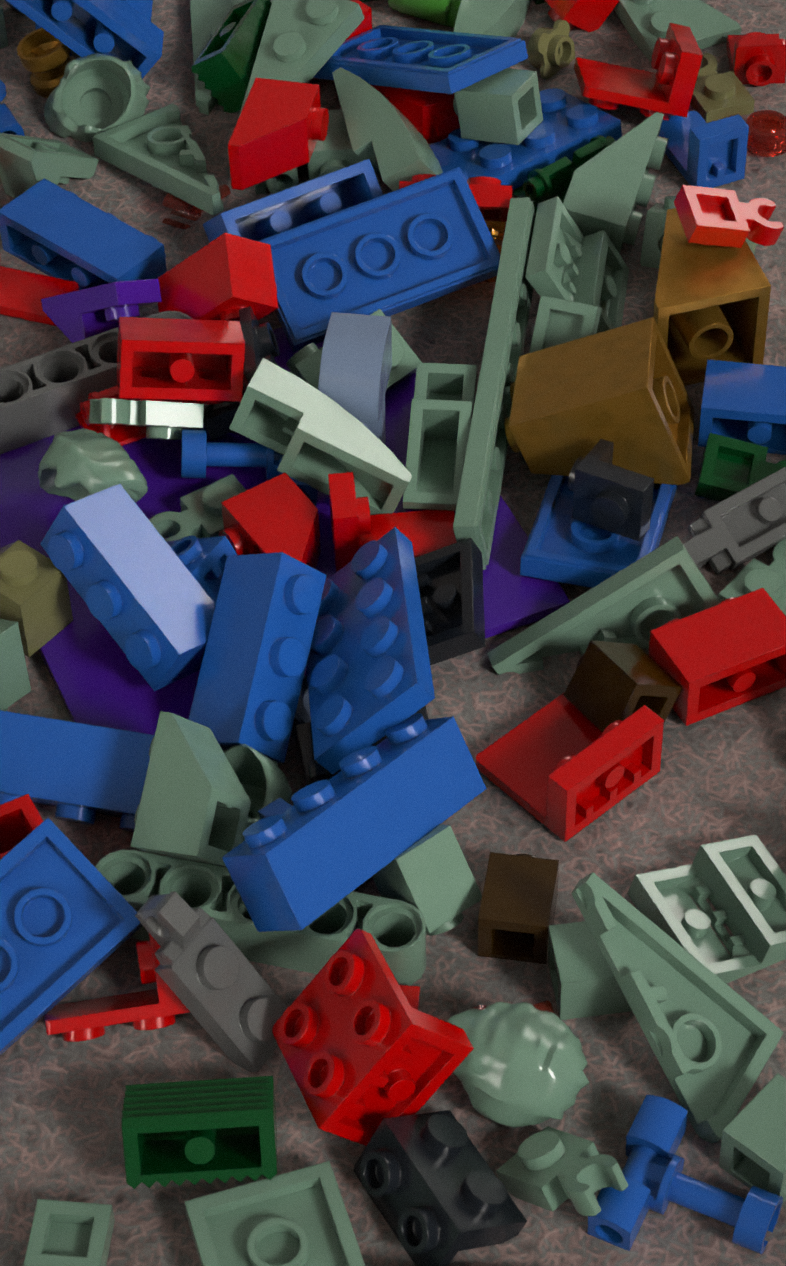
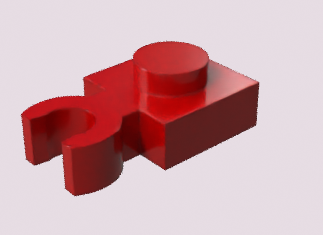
[674,185,784,248]

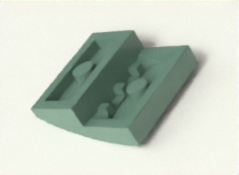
[525,196,629,334]
[627,834,786,984]

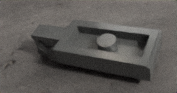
[683,467,786,575]
[135,891,287,1072]

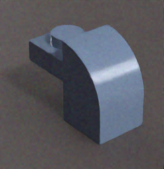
[318,312,392,444]

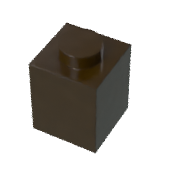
[563,640,683,732]
[478,852,559,964]

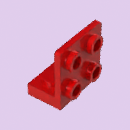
[574,23,703,120]
[476,693,664,842]
[272,929,474,1146]

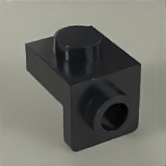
[568,439,654,541]

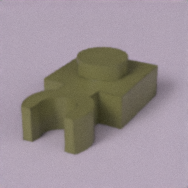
[690,53,755,123]

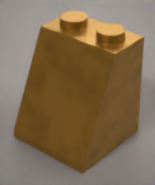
[653,208,771,386]
[504,317,695,485]

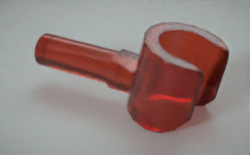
[163,184,231,230]

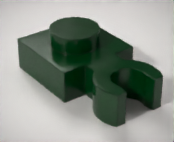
[694,433,786,501]

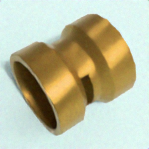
[17,28,75,99]

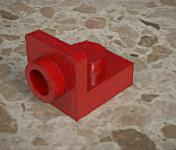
[726,32,786,86]

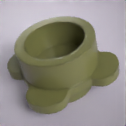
[528,19,575,80]

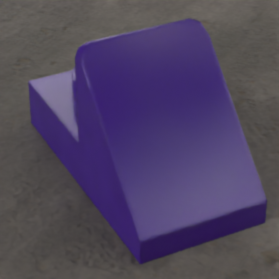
[41,279,162,343]

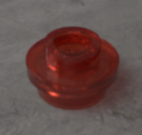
[746,110,786,157]

